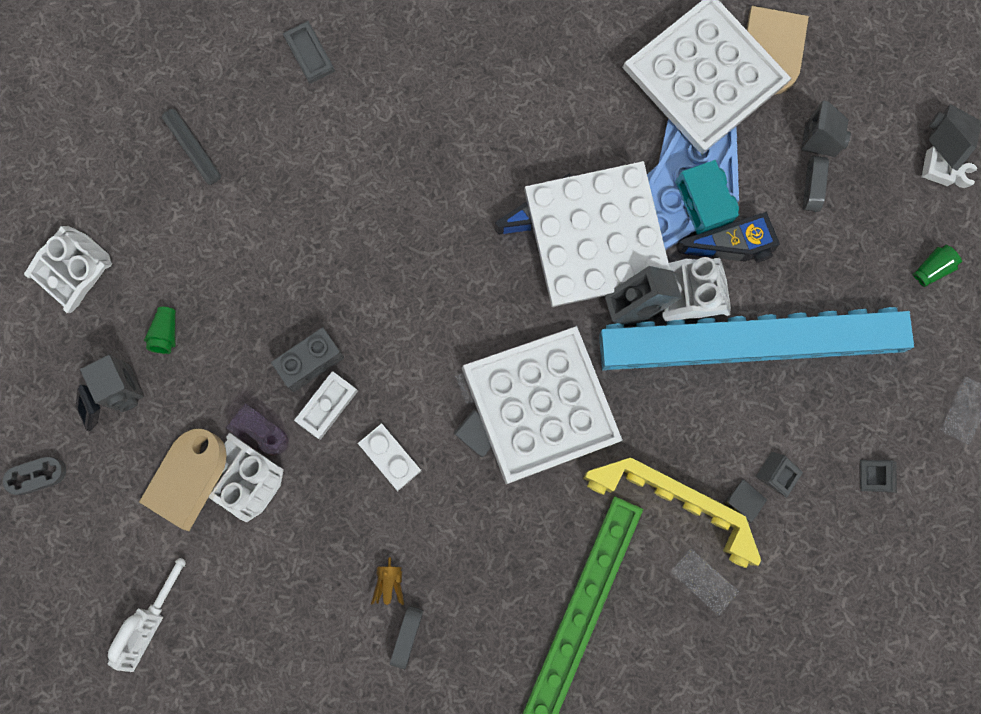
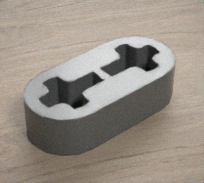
[802,155,829,212]
[3,457,66,495]
[390,605,424,670]

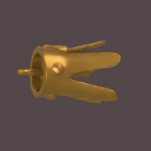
[371,557,404,605]

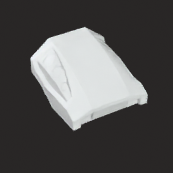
[24,226,112,313]
[663,257,731,321]
[209,433,283,522]

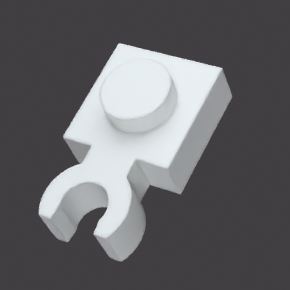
[922,146,977,188]

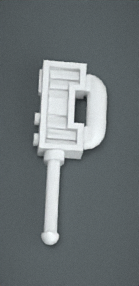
[108,558,186,672]

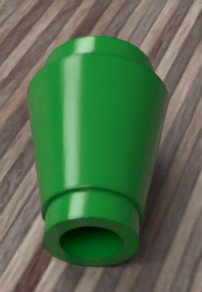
[913,244,962,287]
[144,307,176,354]

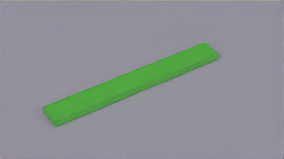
[522,496,643,714]

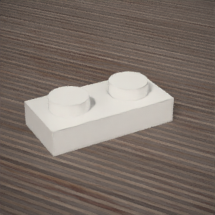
[294,371,358,440]
[358,423,421,491]

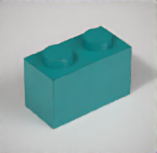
[675,160,739,234]

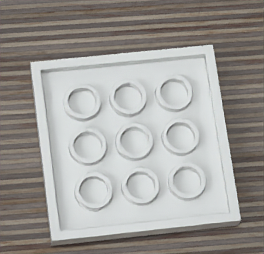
[623,0,792,155]
[524,161,670,307]
[462,326,623,484]

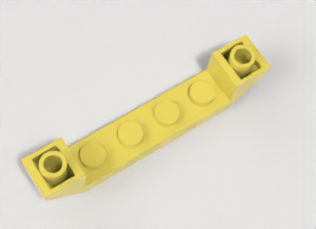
[583,458,761,568]

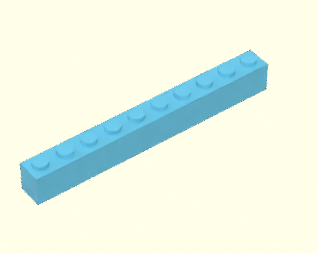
[599,307,914,370]

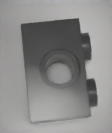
[605,266,682,326]
[271,327,344,392]
[80,355,145,412]

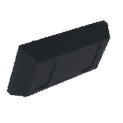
[75,385,101,432]

